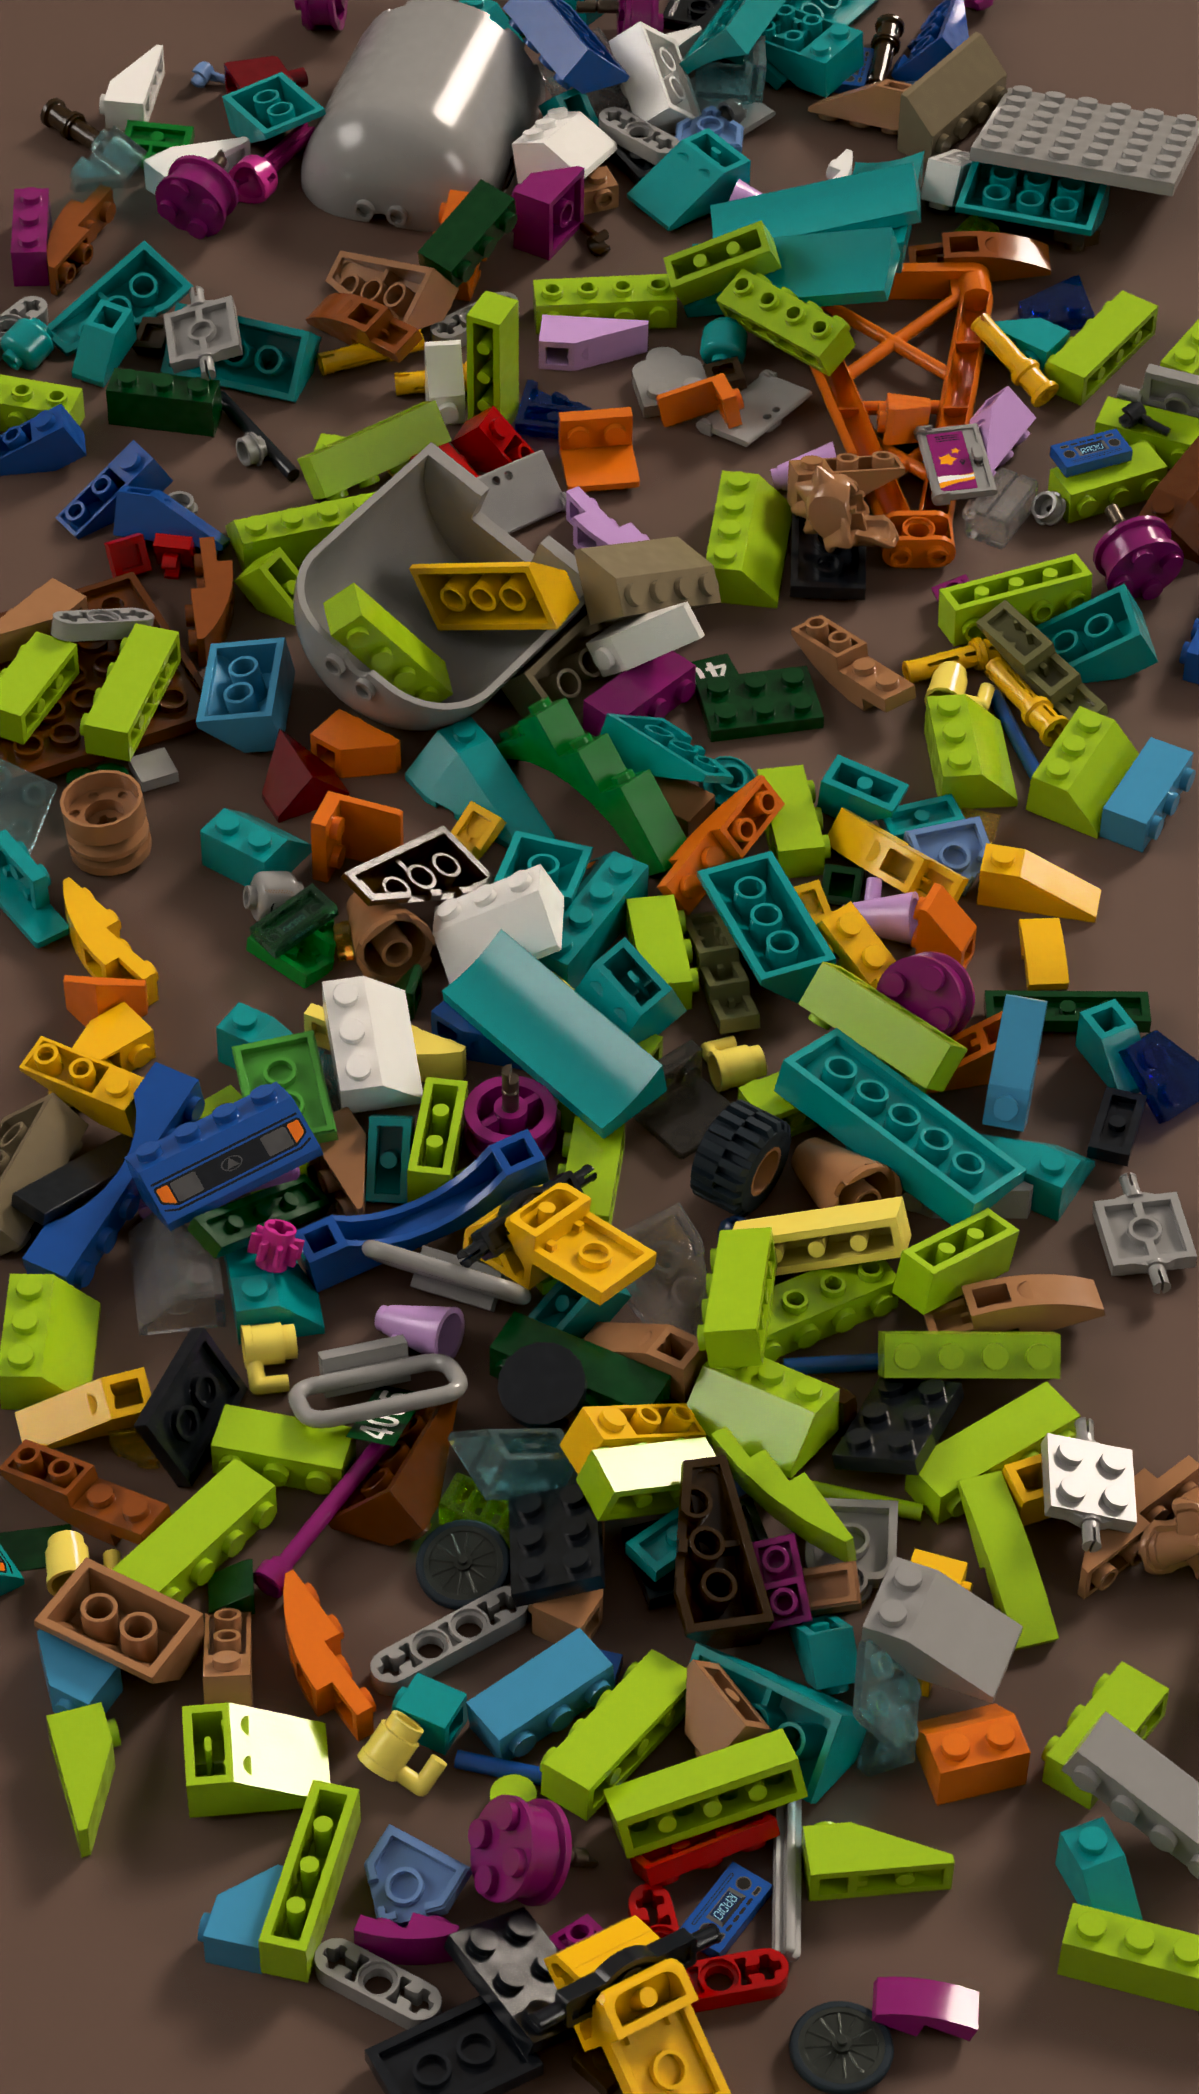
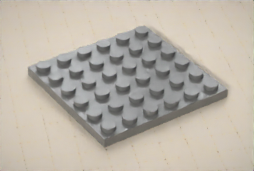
[969,85,1199,197]

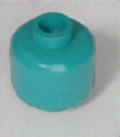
[700,317,748,364]
[0,318,54,371]

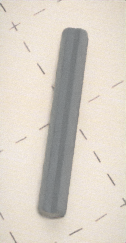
[772,1799,802,1962]

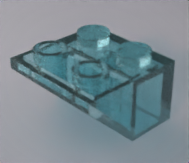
[69,125,147,193]
[447,1428,575,1500]

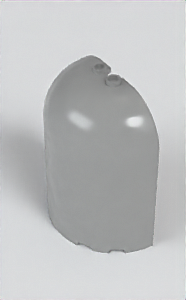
[301,0,546,232]
[293,442,586,731]

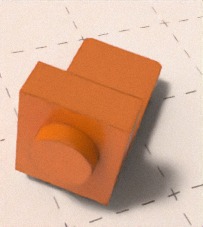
[656,373,744,429]

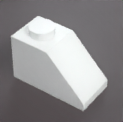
[424,340,466,425]

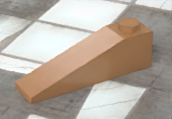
[325,250,459,329]

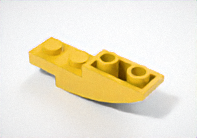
[828,807,969,902]
[63,877,159,1006]
[816,901,896,989]

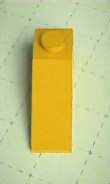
[977,843,1101,923]

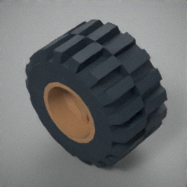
[690,1100,792,1217]

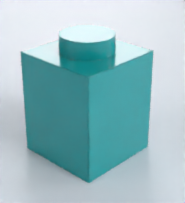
[392,1672,467,1755]

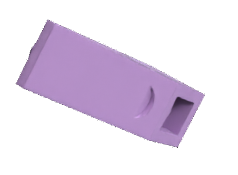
[539,314,649,371]
[969,386,1037,479]

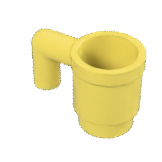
[924,661,995,711]
[699,1036,767,1092]
[240,1322,298,1395]
[45,1530,121,1596]
[357,1710,447,1797]

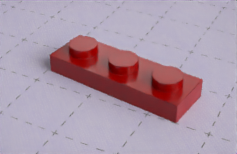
[630,1811,780,1887]

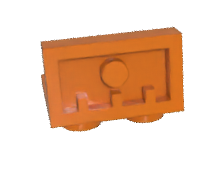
[558,407,640,493]
[311,791,404,883]

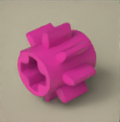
[247,1219,305,1273]

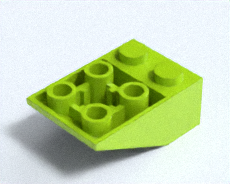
[182,1702,330,1818]

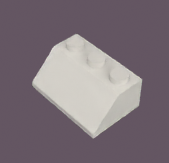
[608,21,702,134]
[512,107,618,184]
[432,864,564,984]
[322,976,423,1113]

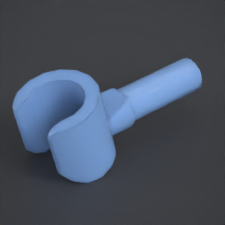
[191,61,225,88]

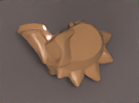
[791,466,899,553]
[1138,1487,1199,1580]

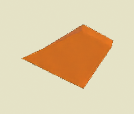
[63,975,149,1027]

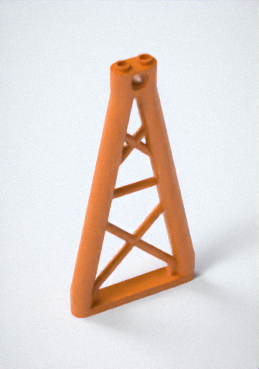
[809,262,994,568]

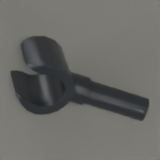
[1118,401,1171,437]

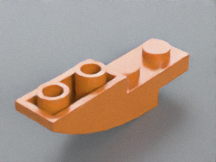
[657,775,785,915]
[283,1569,377,1741]

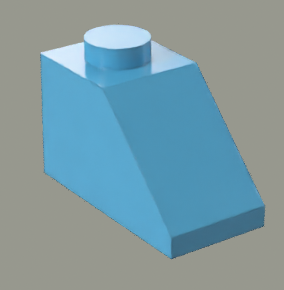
[37,1629,123,1714]
[198,1865,284,1974]

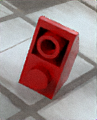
[451,405,534,474]

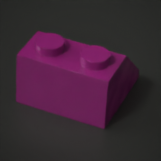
[511,166,584,260]

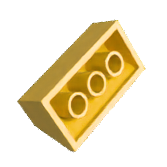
[409,562,580,630]

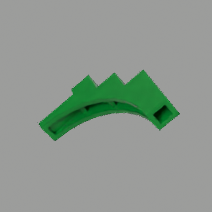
[495,697,687,876]

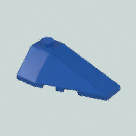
[891,0,969,82]

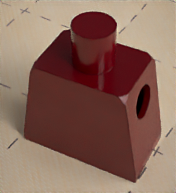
[224,56,308,94]

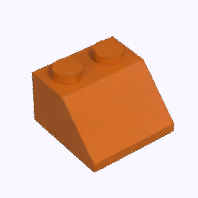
[907,1703,1031,1805]

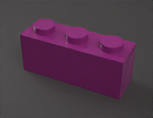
[11,187,52,286]
[583,651,696,737]

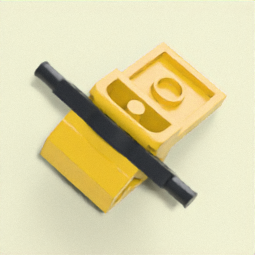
[457,1164,657,1306]
[529,1915,731,2094]

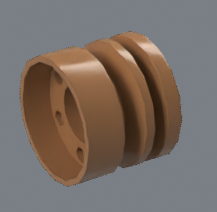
[59,770,153,876]

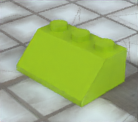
[924,694,1018,810]
[1026,706,1139,839]
[0,1274,101,1410]
[687,1357,840,1479]

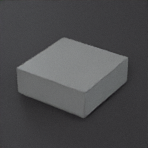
[128,747,179,792]

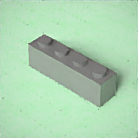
[1061,1711,1199,1879]

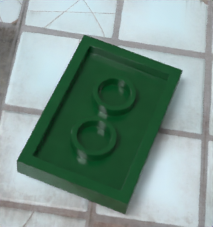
[695,666,824,742]

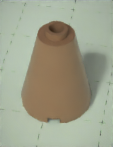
[346,892,435,984]
[791,1137,902,1209]

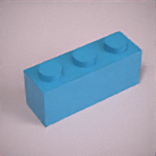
[1099,737,1196,852]
[466,1627,615,1760]

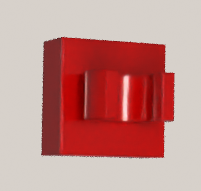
[104,532,152,578]
[153,533,196,580]

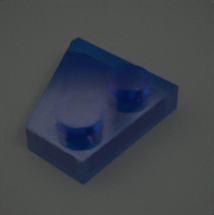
[1018,275,1095,330]
[515,379,592,439]
[1118,1030,1199,1124]

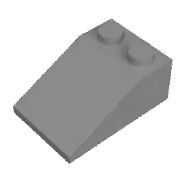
[860,1556,1023,1703]

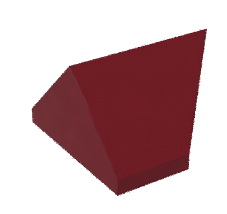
[262,728,350,823]

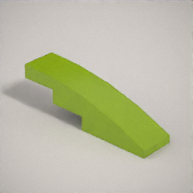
[711,1426,857,1562]
[957,1471,1059,1651]

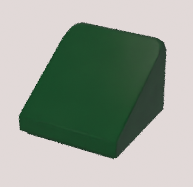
[822,864,865,906]
[394,964,423,1022]
[208,1559,255,1614]

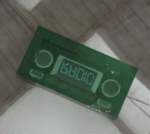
[249,883,339,959]

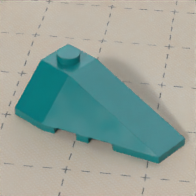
[47,240,193,356]
[600,713,734,784]
[405,716,555,849]
[979,1133,1095,1222]
[224,1246,325,1345]
[689,1643,872,1804]

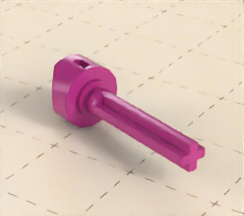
[228,123,315,204]

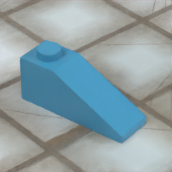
[982,994,1048,1132]

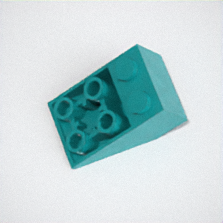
[753,4,864,98]
[627,128,751,231]
[574,937,687,1043]

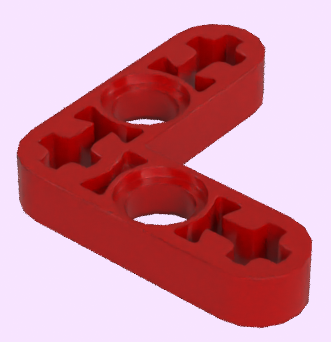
[628,1883,789,2013]

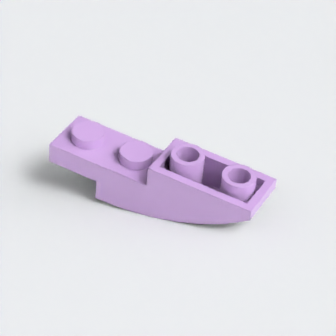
[566,486,650,549]

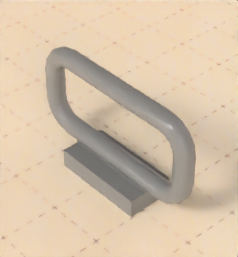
[362,1240,532,1312]
[288,1334,468,1429]

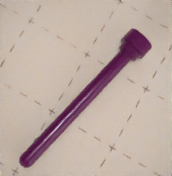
[253,1442,390,1598]

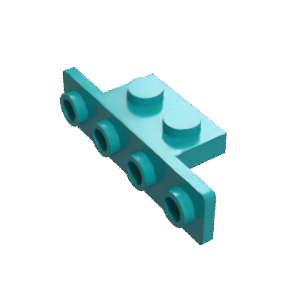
[0,829,70,948]

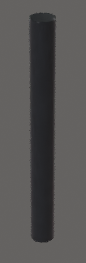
[221,391,300,481]

